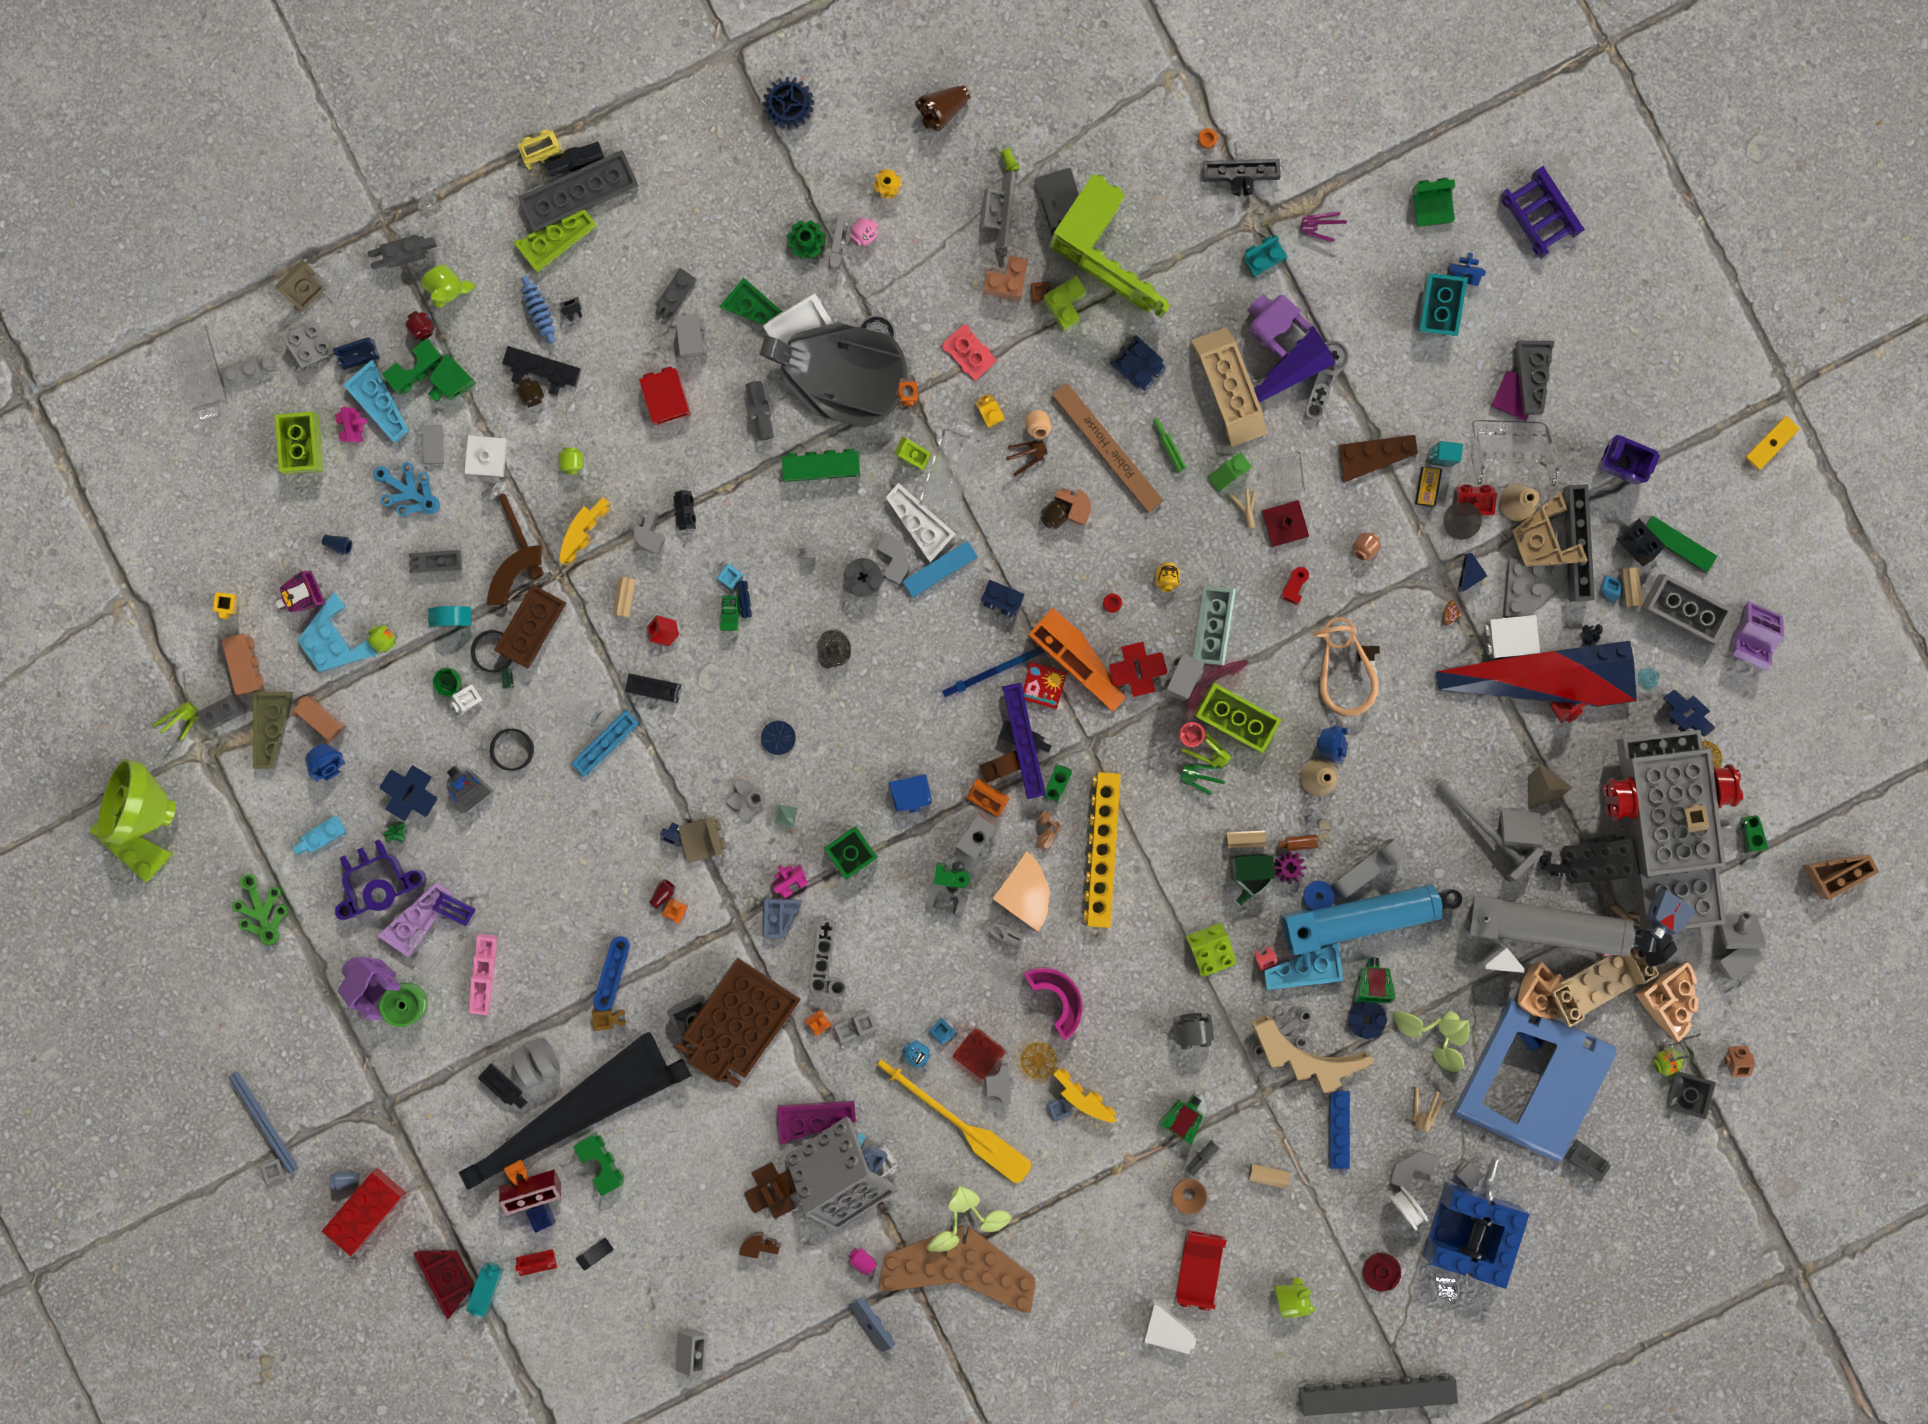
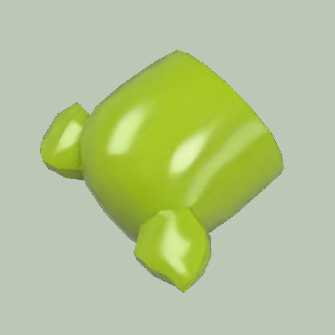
[420,264,475,308]
[1274,1278,1315,1318]

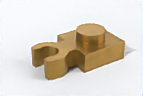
[592,1008,626,1031]

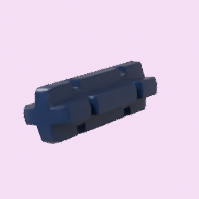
[737,581,752,618]

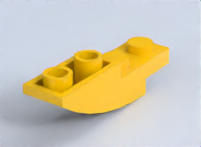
[559,497,611,565]
[1053,1067,1117,1123]

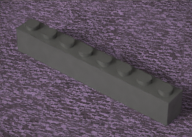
[1299,1373,1458,1416]

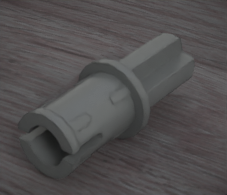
[1186,1140,1220,1175]

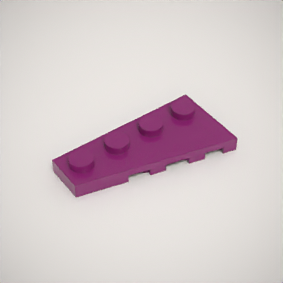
[777,1100,856,1145]

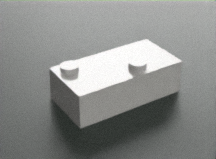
[1641,574,1733,644]
[1160,653,1205,701]

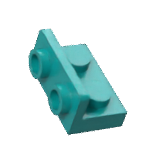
[1242,235,1287,278]

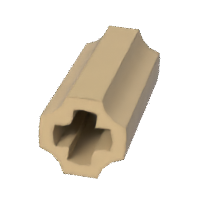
[1620,567,1643,607]
[613,577,636,618]
[1226,830,1266,849]
[1248,1164,1290,1189]

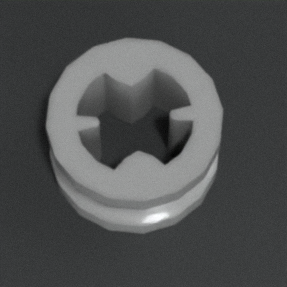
[799,548,816,559]

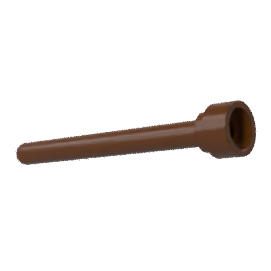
[499,493,544,580]

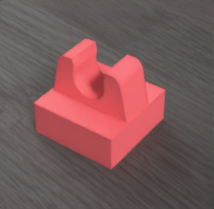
[1255,946,1278,972]

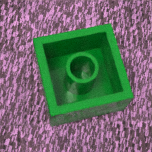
[824,825,878,880]

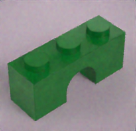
[382,338,444,395]
[573,1132,625,1197]

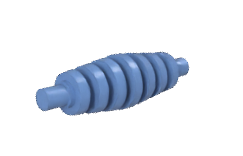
[521,276,556,344]

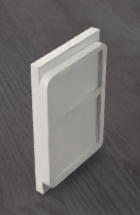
[763,293,833,344]

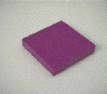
[1491,370,1529,421]

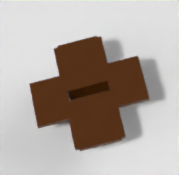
[744,1162,797,1219]

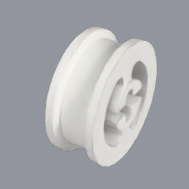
[1389,1186,1429,1231]

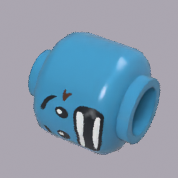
[901,1040,931,1069]

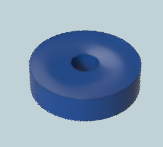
[1303,880,1335,910]

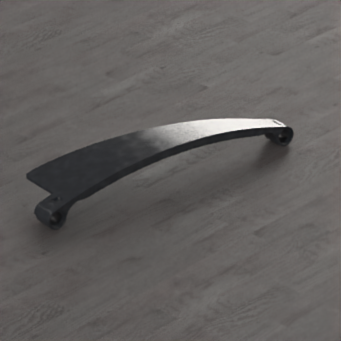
[458,1032,692,1190]

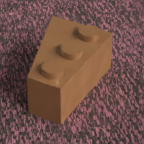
[1802,854,1879,900]

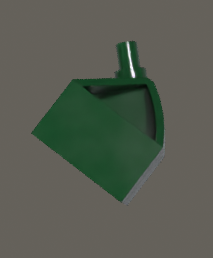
[1230,854,1275,906]

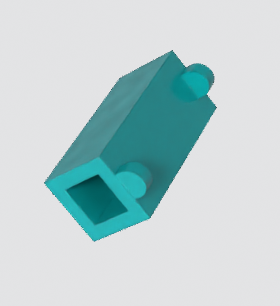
[466,1262,504,1318]

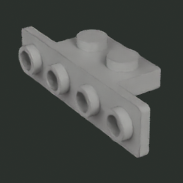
[980,171,1016,250]

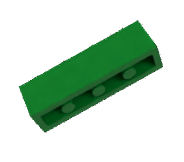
[782,449,861,482]

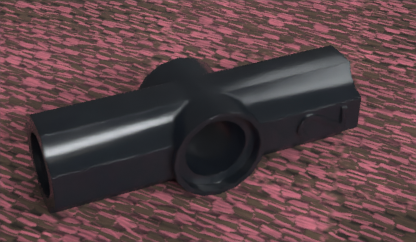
[544,142,604,177]

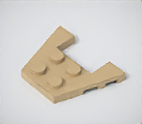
[1512,492,1588,567]

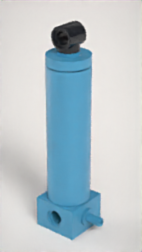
[1280,884,1462,967]

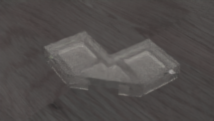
[1663,1017,1701,1062]

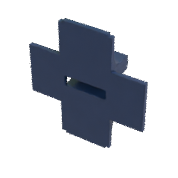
[1663,690,1715,737]
[380,765,438,821]

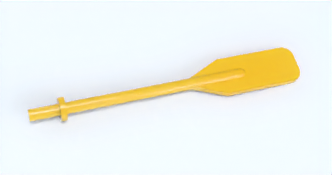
[876,1059,1031,1183]

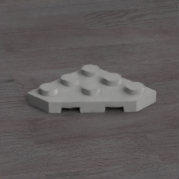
[1504,559,1567,617]

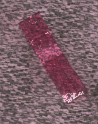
[1184,660,1249,710]

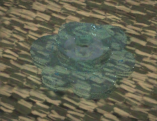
[1638,667,1660,690]

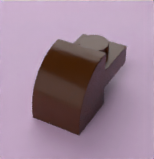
[979,750,1020,783]
[739,1231,781,1259]

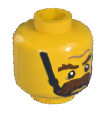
[1155,562,1180,592]

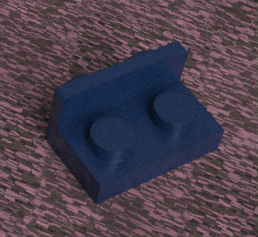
[981,579,1025,617]

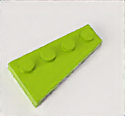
[513,209,597,273]
[89,821,174,882]

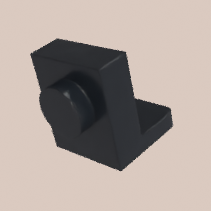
[1539,851,1570,877]

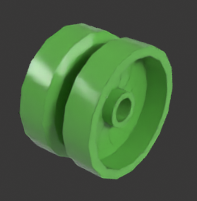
[379,982,428,1027]

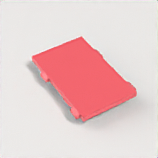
[942,324,998,381]

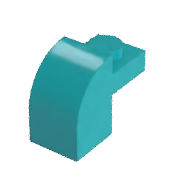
[428,606,472,628]

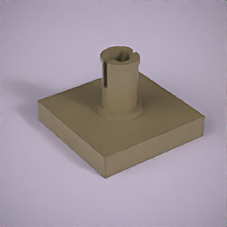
[275,260,330,312]

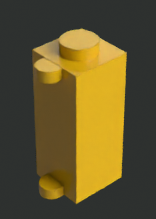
[213,592,239,620]

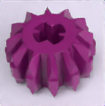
[1274,851,1306,884]

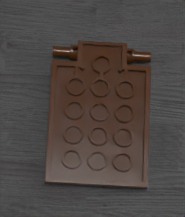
[674,957,801,1088]

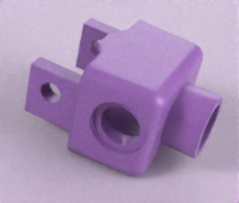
[1247,294,1312,360]
[338,957,401,1020]

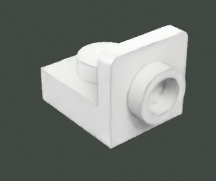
[450,684,482,716]

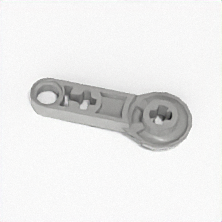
[1305,340,1349,420]

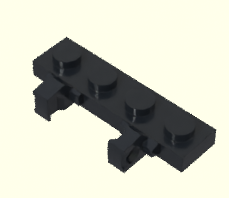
[502,346,582,397]

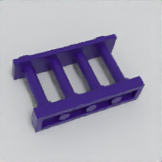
[1500,166,1585,259]

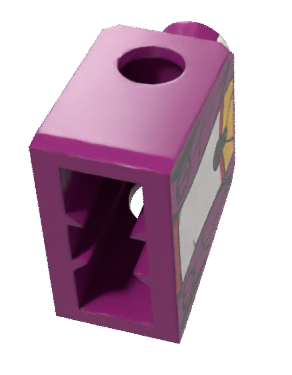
[276,571,326,613]

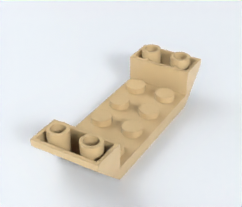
[1191,327,1267,448]
[1551,948,1660,1027]

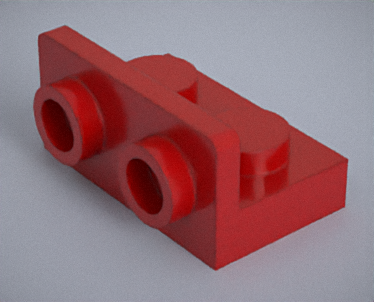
[1455,484,1497,515]

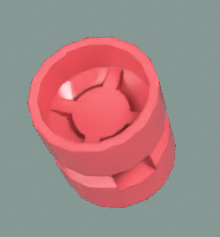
[1179,721,1206,747]

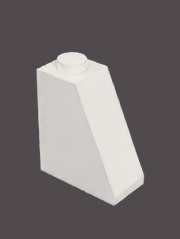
[1143,1300,1196,1354]

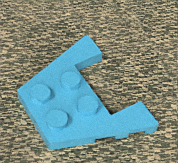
[297,593,378,672]

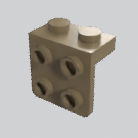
[679,816,727,862]

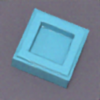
[717,563,743,590]

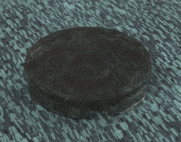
[1443,502,1482,540]

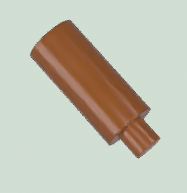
[1278,834,1318,851]

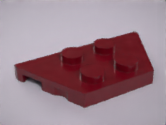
[413,1250,474,1319]

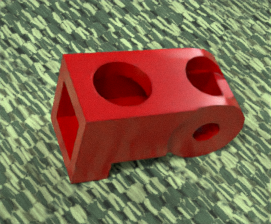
[1280,567,1309,605]

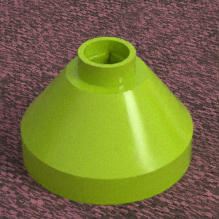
[98,759,176,845]

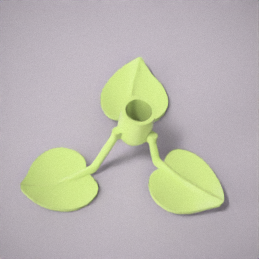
[1393,1011,1470,1072]
[926,1186,1012,1252]

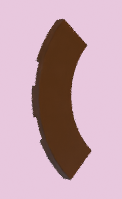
[487,545,542,605]

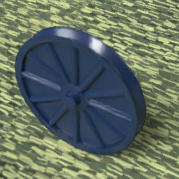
[761,721,796,755]

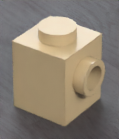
[1685,804,1709,833]

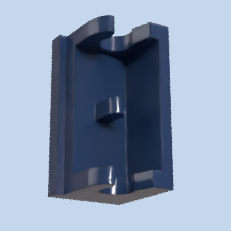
[333,337,380,370]

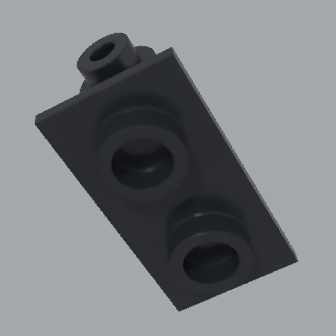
[673,490,696,530]

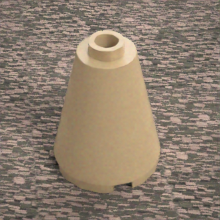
[1499,484,1539,522]
[1301,758,1339,796]

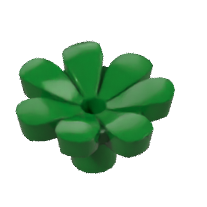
[383,821,406,842]

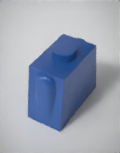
[889,774,932,813]

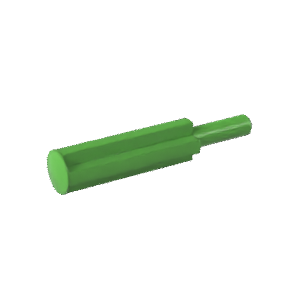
[1154,418,1187,473]

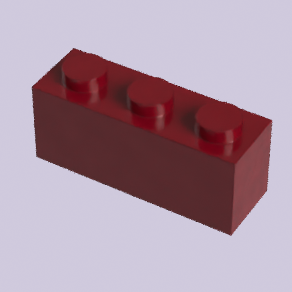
[499,1169,561,1216]

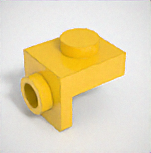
[975,394,1005,428]

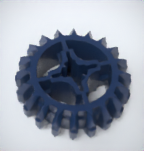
[763,77,814,130]

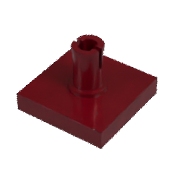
[1261,500,1309,548]

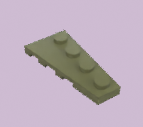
[253,692,293,769]

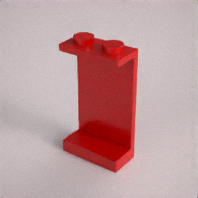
[1175,1230,1227,1311]

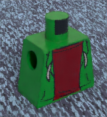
[1355,957,1396,1004]
[1159,1094,1203,1144]

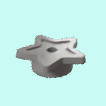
[481,482,499,502]

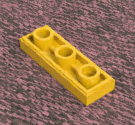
[1745,416,1800,471]

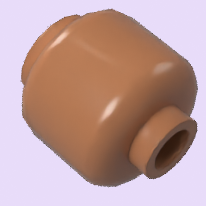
[1352,532,1381,561]

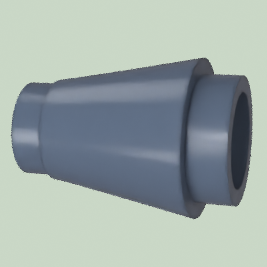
[330,1172,359,1191]

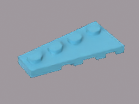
[1264,943,1343,990]

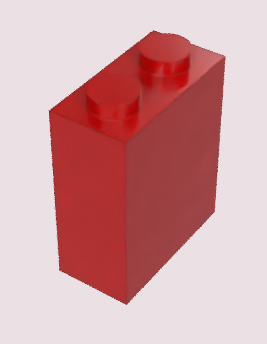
[639,366,691,426]

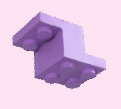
[1732,601,1784,670]

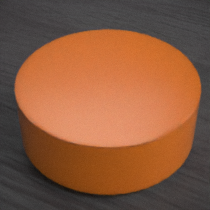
[1198,128,1217,149]

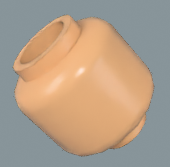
[1025,410,1052,439]

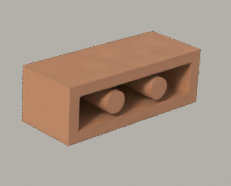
[221,634,264,696]

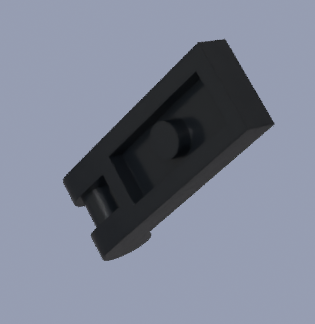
[625,673,682,703]

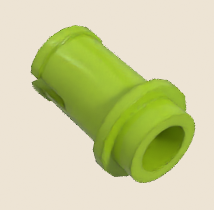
[999,148,1020,172]

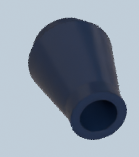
[322,534,353,555]

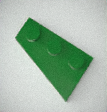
[719,277,783,325]

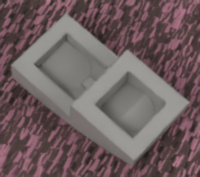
[832,1011,878,1043]

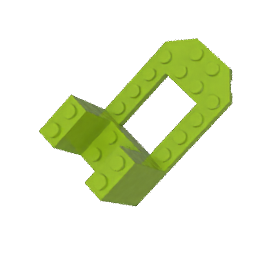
[1049,174,1170,318]

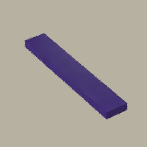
[1002,682,1046,799]

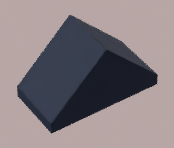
[1457,553,1487,592]

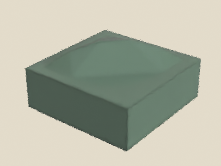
[775,805,797,827]

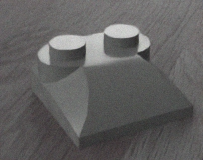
[667,994,706,1046]
[1667,1071,1716,1120]

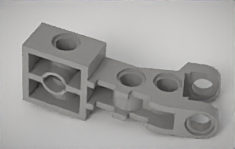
[925,809,1000,918]

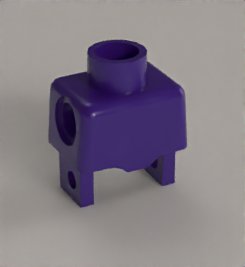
[1599,435,1660,485]

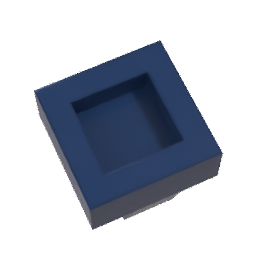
[660,822,681,846]

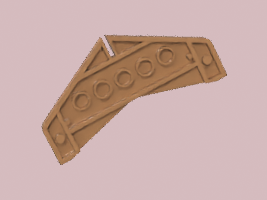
[879,1225,1035,1313]

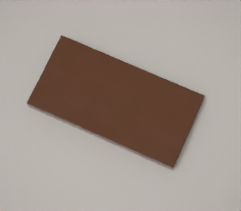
[494,584,567,669]

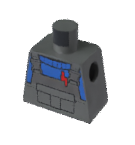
[446,766,494,814]

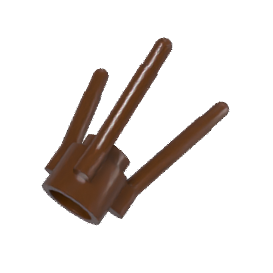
[1006,440,1048,477]

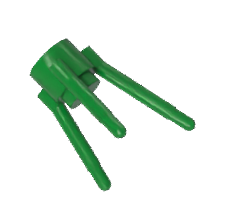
[1181,763,1225,795]

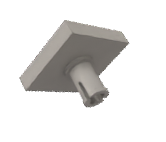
[1718,911,1766,949]

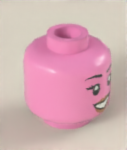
[850,218,878,246]

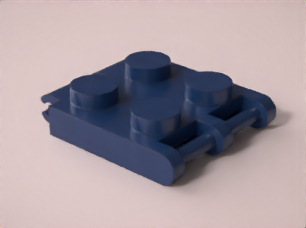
[1110,335,1166,390]

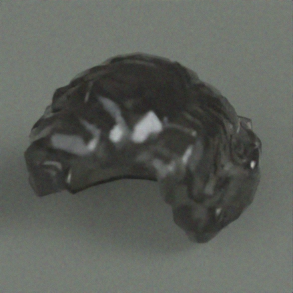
[816,629,851,669]

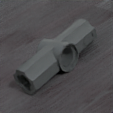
[745,381,774,441]

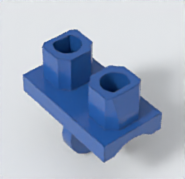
[1448,253,1486,286]

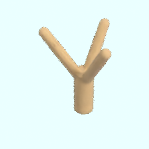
[1229,489,1257,528]
[1610,903,1641,928]

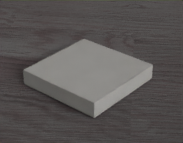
[1500,810,1543,849]

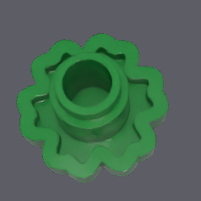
[787,220,826,260]

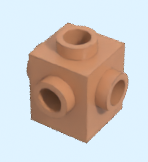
[1724,1046,1755,1078]

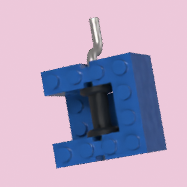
[1422,1157,1530,1289]

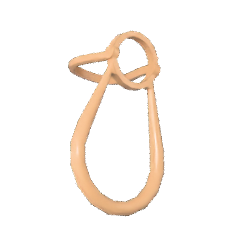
[1313,617,1379,716]

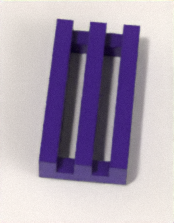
[431,891,476,926]

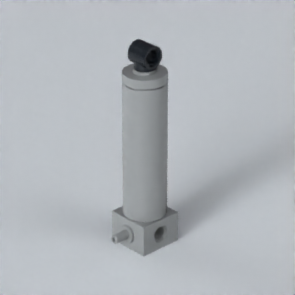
[1470,896,1657,957]

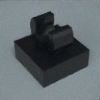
[560,297,582,322]

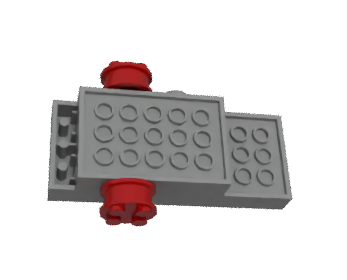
[1602,730,1743,932]

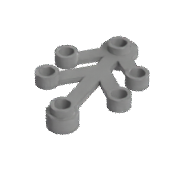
[1249,1006,1313,1059]

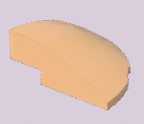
[992,851,1050,932]
[1636,961,1698,1042]
[1518,962,1564,1019]

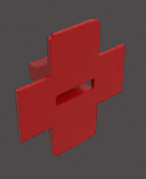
[1109,642,1167,697]

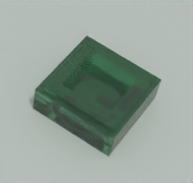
[501,668,514,689]

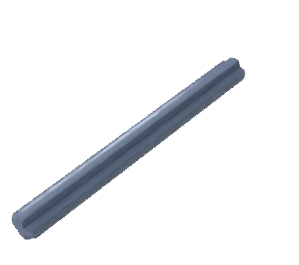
[229,1072,298,1173]

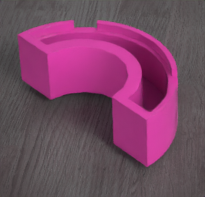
[1024,967,1083,1041]

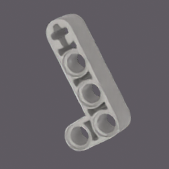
[1331,838,1406,899]
[809,918,847,997]

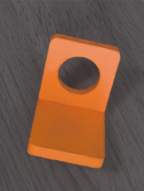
[898,381,918,407]

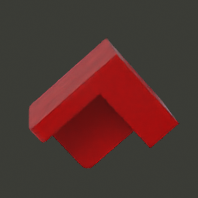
[647,615,679,646]

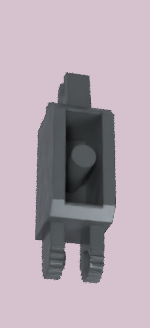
[367,235,437,269]

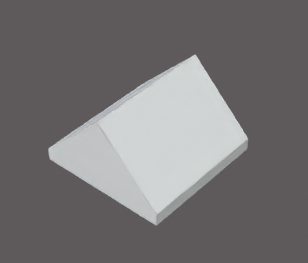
[1477,945,1524,973]

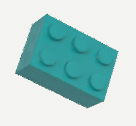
[1417,273,1468,336]

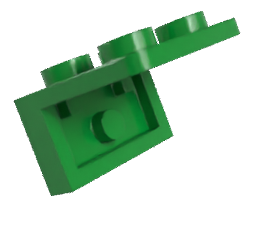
[1412,177,1456,227]

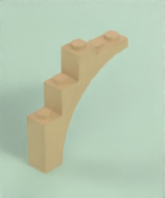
[1251,1014,1374,1093]

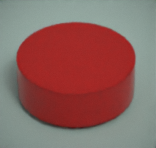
[1103,593,1122,613]

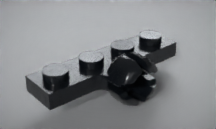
[1203,159,1281,197]

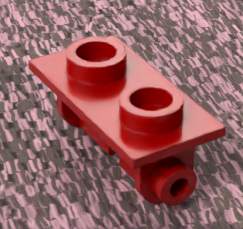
[515,1249,558,1276]

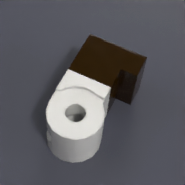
[1358,646,1380,681]

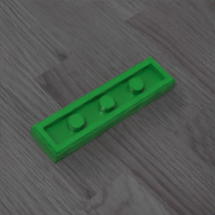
[1646,516,1718,573]

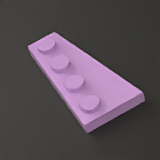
[377,882,453,957]

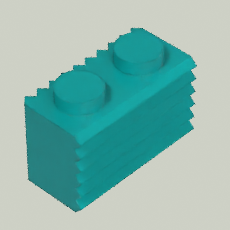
[1428,441,1463,467]

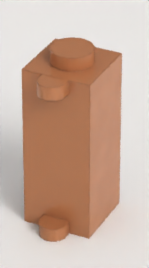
[292,696,346,744]

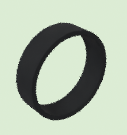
[471,630,513,673]
[490,729,534,771]

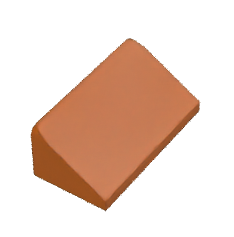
[966,778,1010,818]

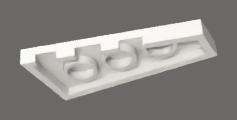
[886,483,956,563]

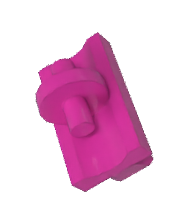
[335,407,367,443]
[771,864,807,898]

